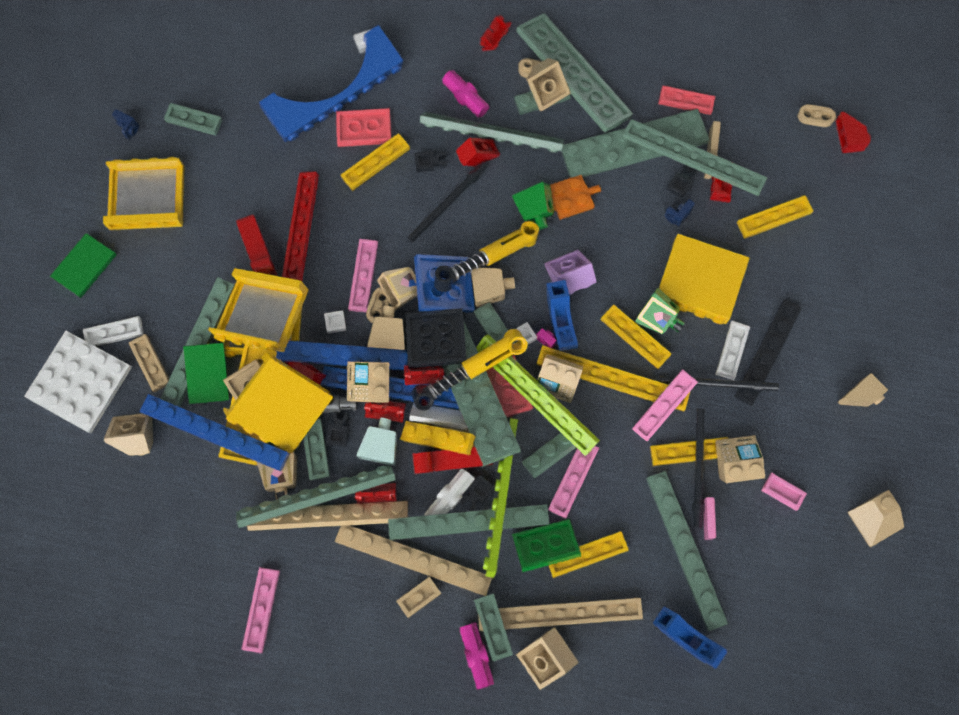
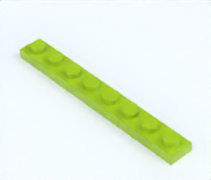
[476,334,600,456]
[483,418,518,578]

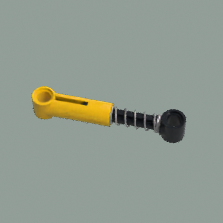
[434,221,539,292]
[411,329,528,411]

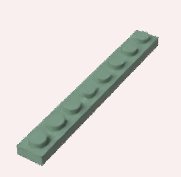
[420,112,564,152]
[623,119,767,196]
[160,277,235,425]
[236,465,396,528]
[646,471,728,631]
[388,504,549,540]

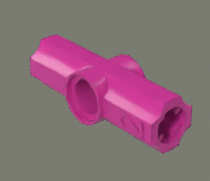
[442,70,489,118]
[460,623,494,689]

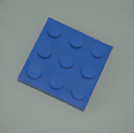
[414,254,475,312]

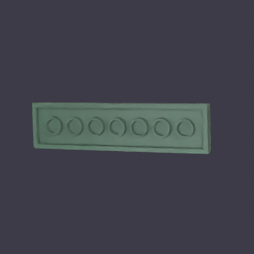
[516,14,633,133]
[561,109,709,178]
[442,322,521,467]

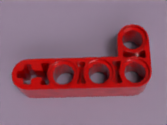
[236,214,278,276]
[413,447,493,474]

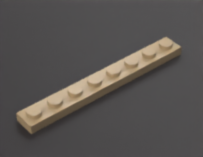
[247,501,408,531]
[335,525,492,596]
[478,598,643,631]

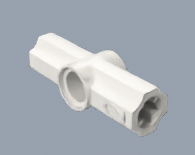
[424,468,475,516]

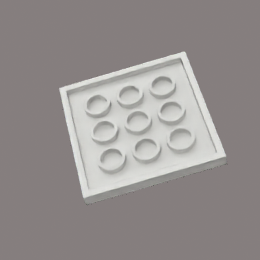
[24,331,132,433]

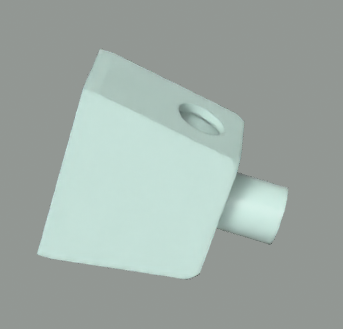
[357,418,397,466]

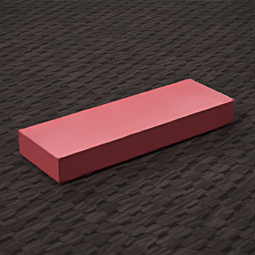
[658,86,715,115]

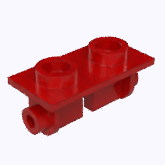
[480,15,512,51]
[404,366,444,385]
[365,401,406,422]
[355,483,397,504]

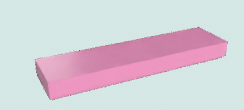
[348,239,378,313]
[632,369,698,441]
[548,446,599,519]
[241,567,280,653]

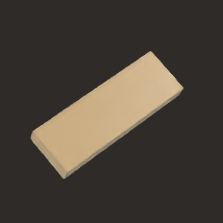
[704,121,721,179]
[129,334,169,392]

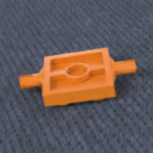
[550,175,601,220]

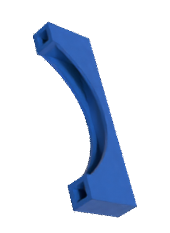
[259,25,403,143]

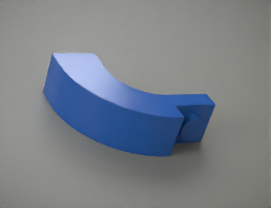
[546,280,578,352]
[653,606,728,669]

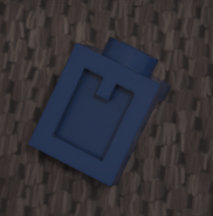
[112,109,139,140]
[664,199,695,226]

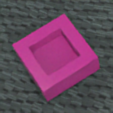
[537,328,556,349]

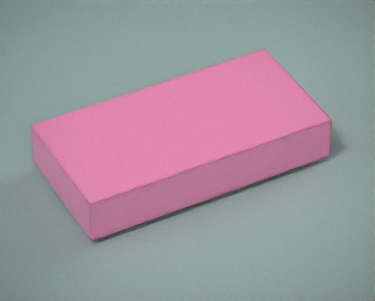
[761,473,807,511]
[703,497,716,540]

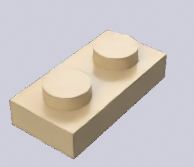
[396,577,441,618]

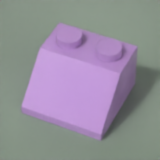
[544,250,597,295]

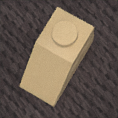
[838,373,888,407]

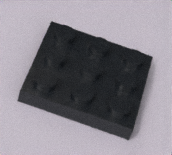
[406,308,467,368]

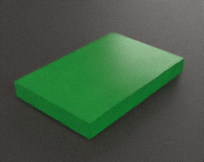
[50,233,116,298]
[183,342,229,404]
[512,519,581,572]

